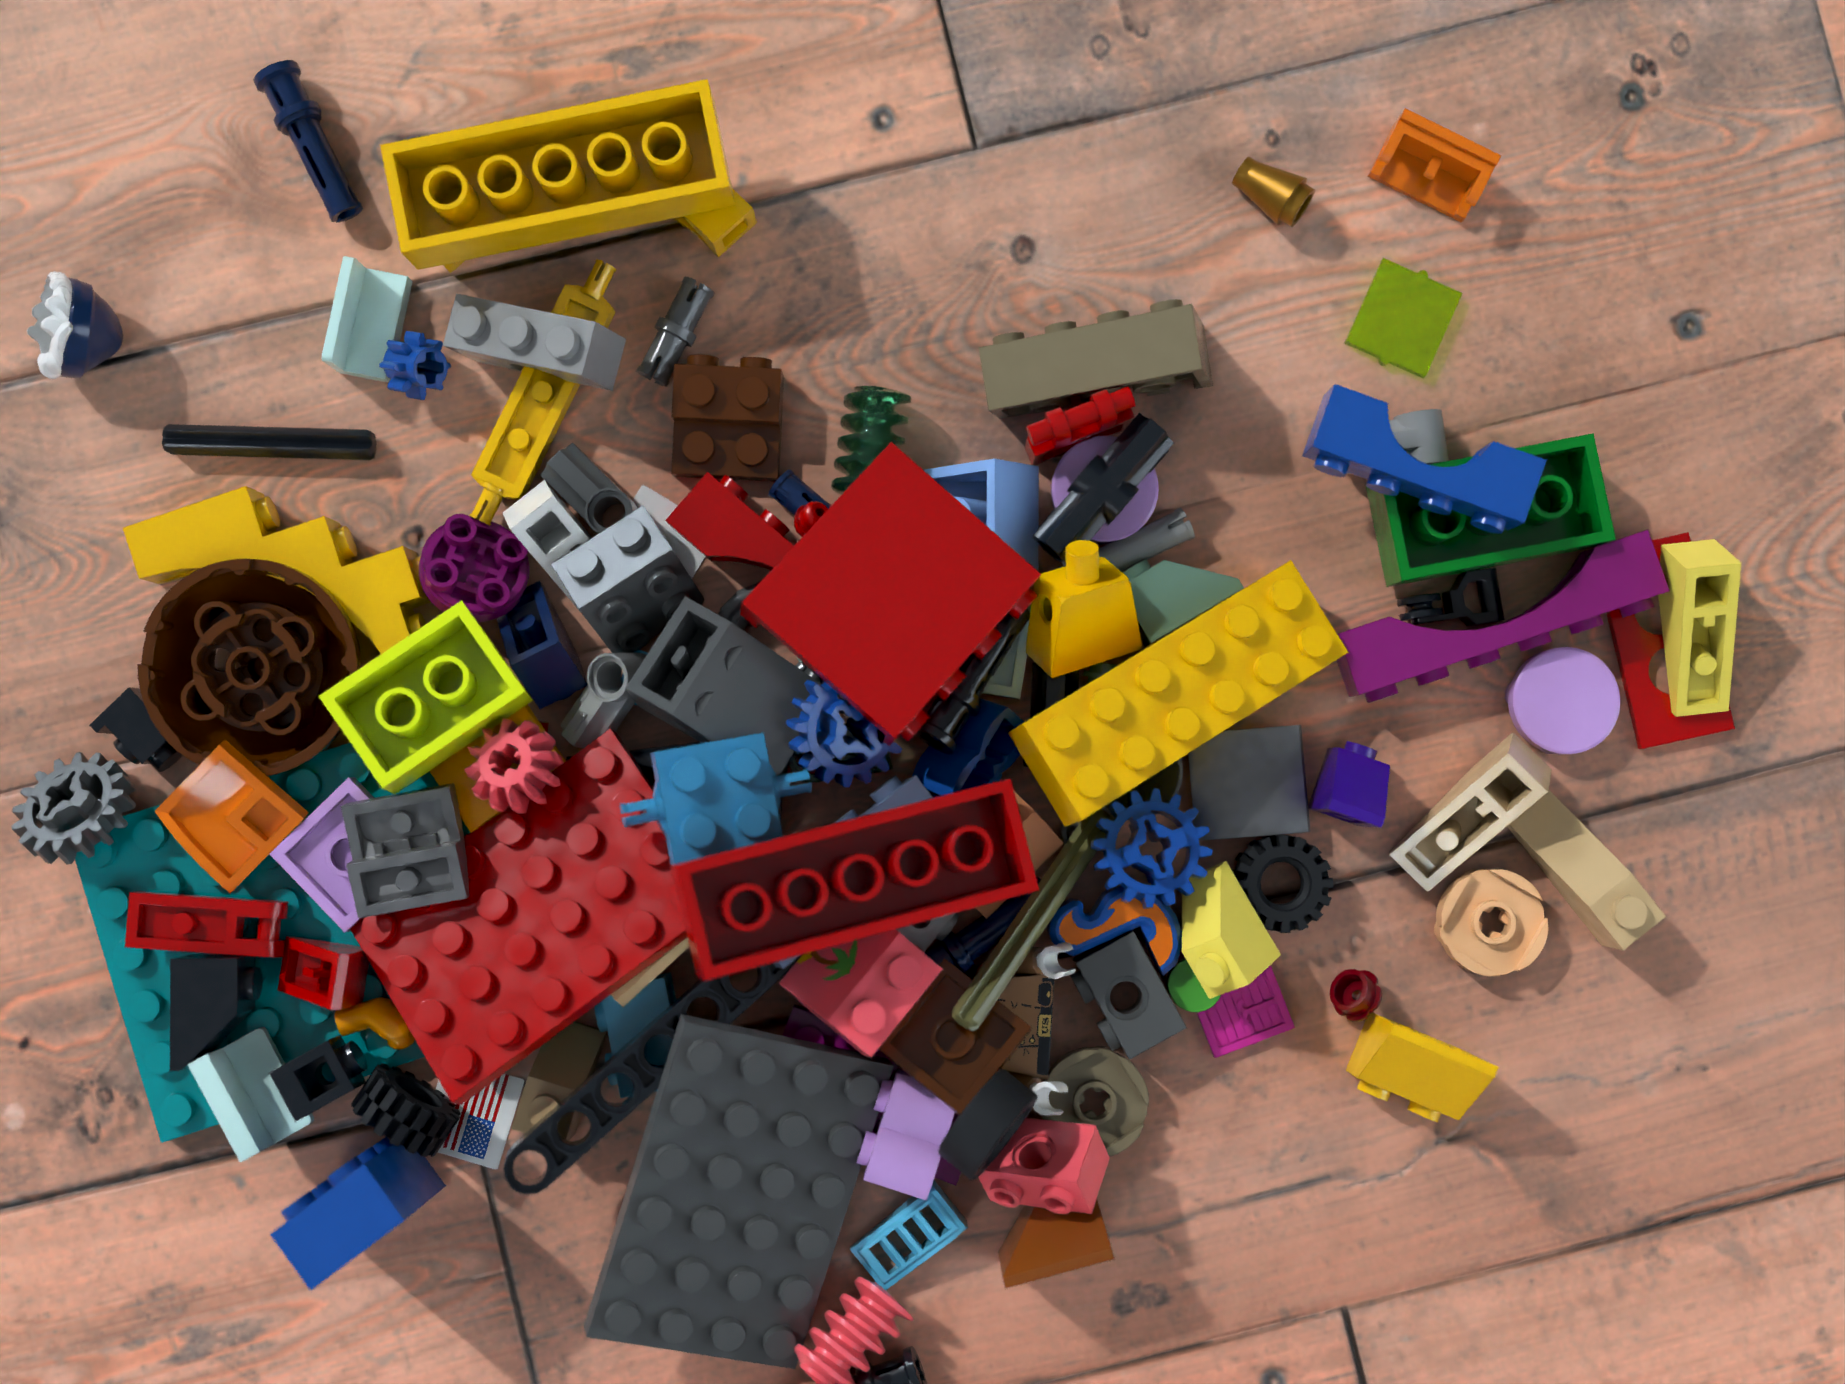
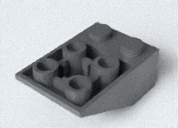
[625,596,821,776]

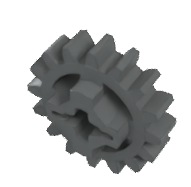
[12,752,136,865]

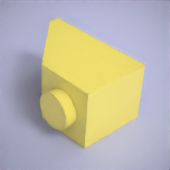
[1182,861,1281,999]

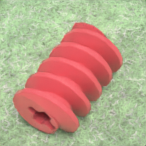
[794,1277,914,1384]

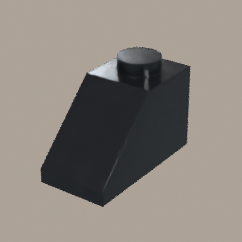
[170,954,263,1071]

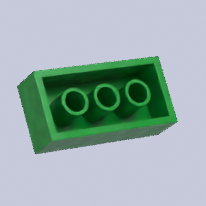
[1365,433,1616,587]

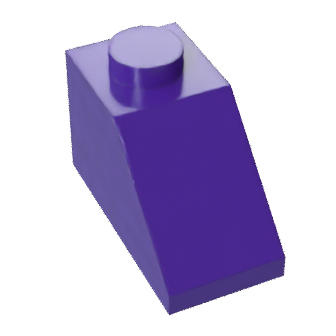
[1308,741,1390,828]

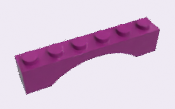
[1336,530,1670,703]

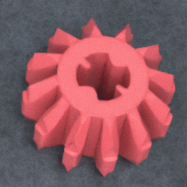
[464,719,564,814]

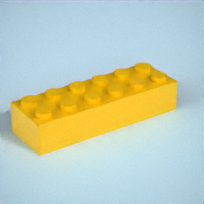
[380,79,736,270]
[1008,560,1349,826]

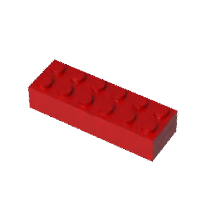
[670,779,1039,981]

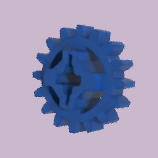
[786,679,902,787]
[1091,788,1212,909]

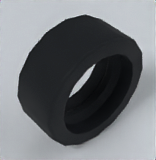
[938,1069,1038,1180]

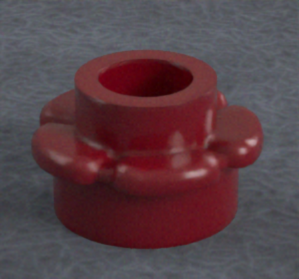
[1329,969,1382,1022]

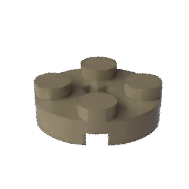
[1042,1046,1149,1156]

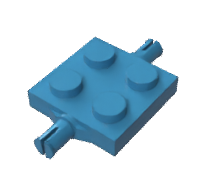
[620,732,812,864]

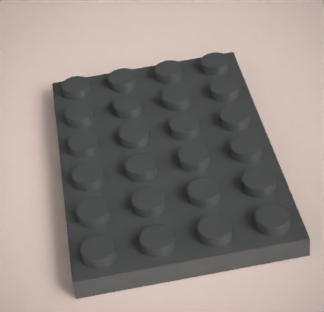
[584,1014,893,1369]

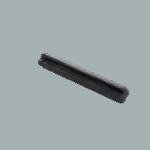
[162,424,377,460]

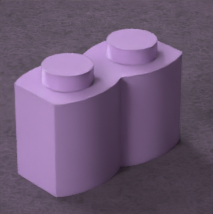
[856,1069,955,1201]

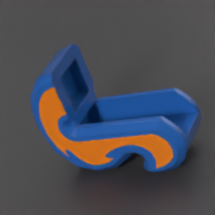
[1047,885,1182,976]

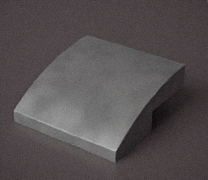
[1188,725,1310,841]
[341,783,470,918]

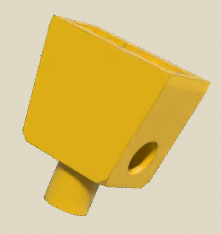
[1026,540,1142,678]

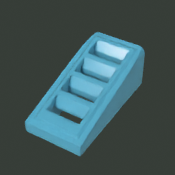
[850,1180,968,1290]

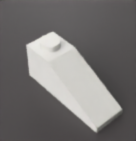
[503,480,592,611]

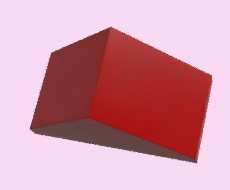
[278,936,369,1010]

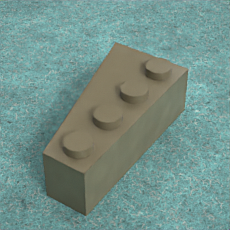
[979,299,1213,419]

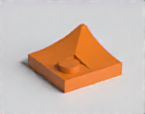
[155,739,309,893]

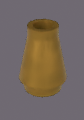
[1232,157,1315,227]

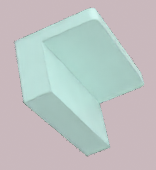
[322,256,413,383]
[188,1027,314,1163]

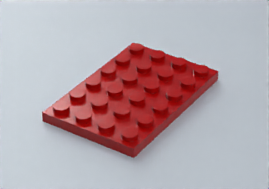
[350,728,688,1105]

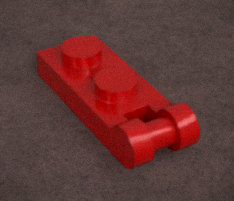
[125,891,288,957]

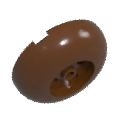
[137,559,362,776]

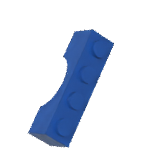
[1302,384,1547,534]

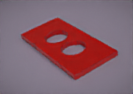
[1606,532,1735,749]

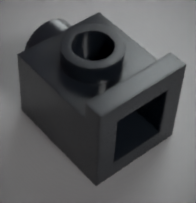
[90,687,182,772]
[269,1035,368,1122]

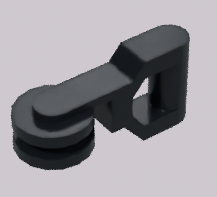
[1397,568,1505,626]

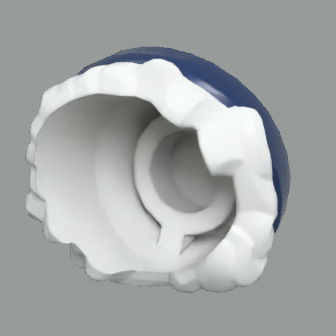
[27,272,123,379]

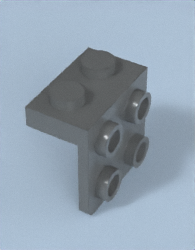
[551,505,704,653]

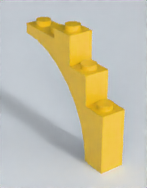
[123,486,431,654]

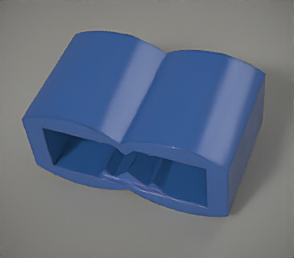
[912,698,1025,797]

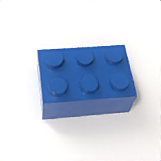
[270,1137,446,1291]

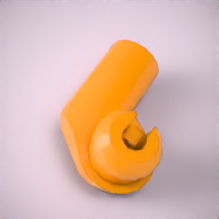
[335,997,415,1050]

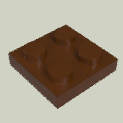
[878,958,1032,1116]

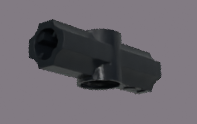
[1032,413,1174,566]

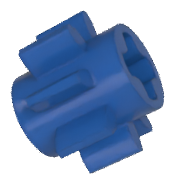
[379,331,451,400]

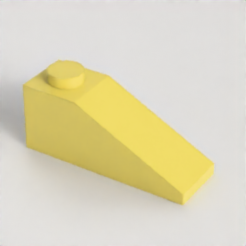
[1658,539,1741,717]

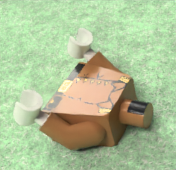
[969,942,1076,1115]

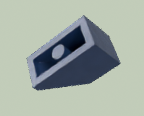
[497,580,588,709]

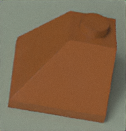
[998,1199,1114,1289]

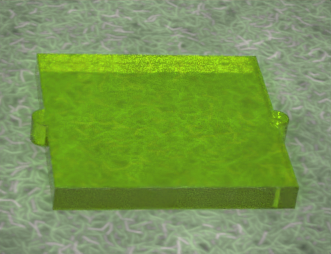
[1344,258,1462,378]

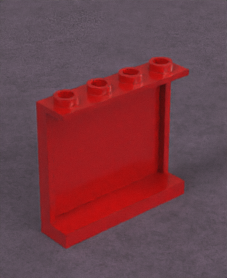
[740,442,1041,746]

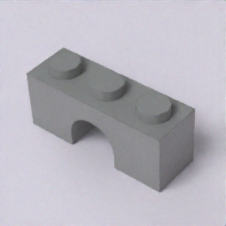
[443,293,626,391]

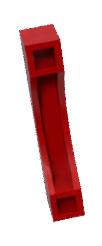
[665,472,938,713]

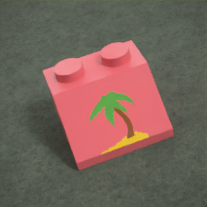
[778,929,943,1058]

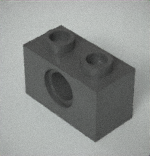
[1070,930,1187,1060]

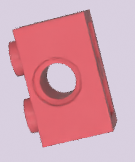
[978,1118,1110,1214]

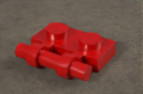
[1025,386,1136,466]

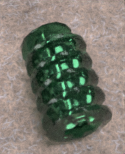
[831,386,912,495]

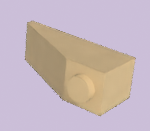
[1389,733,1552,892]
[1507,790,1666,951]

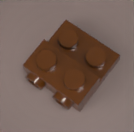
[671,354,784,481]

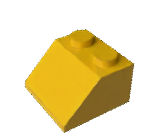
[1346,1012,1499,1123]

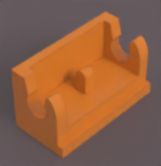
[1368,108,1501,222]

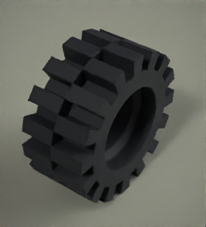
[1231,835,1333,933]
[351,1063,461,1157]

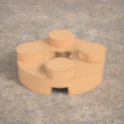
[1434,868,1549,977]

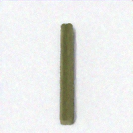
[952,809,1114,1031]

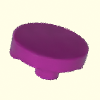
[419,514,530,622]

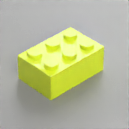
[319,600,533,794]

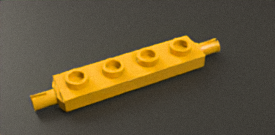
[469,259,617,526]

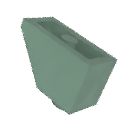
[1123,559,1244,647]

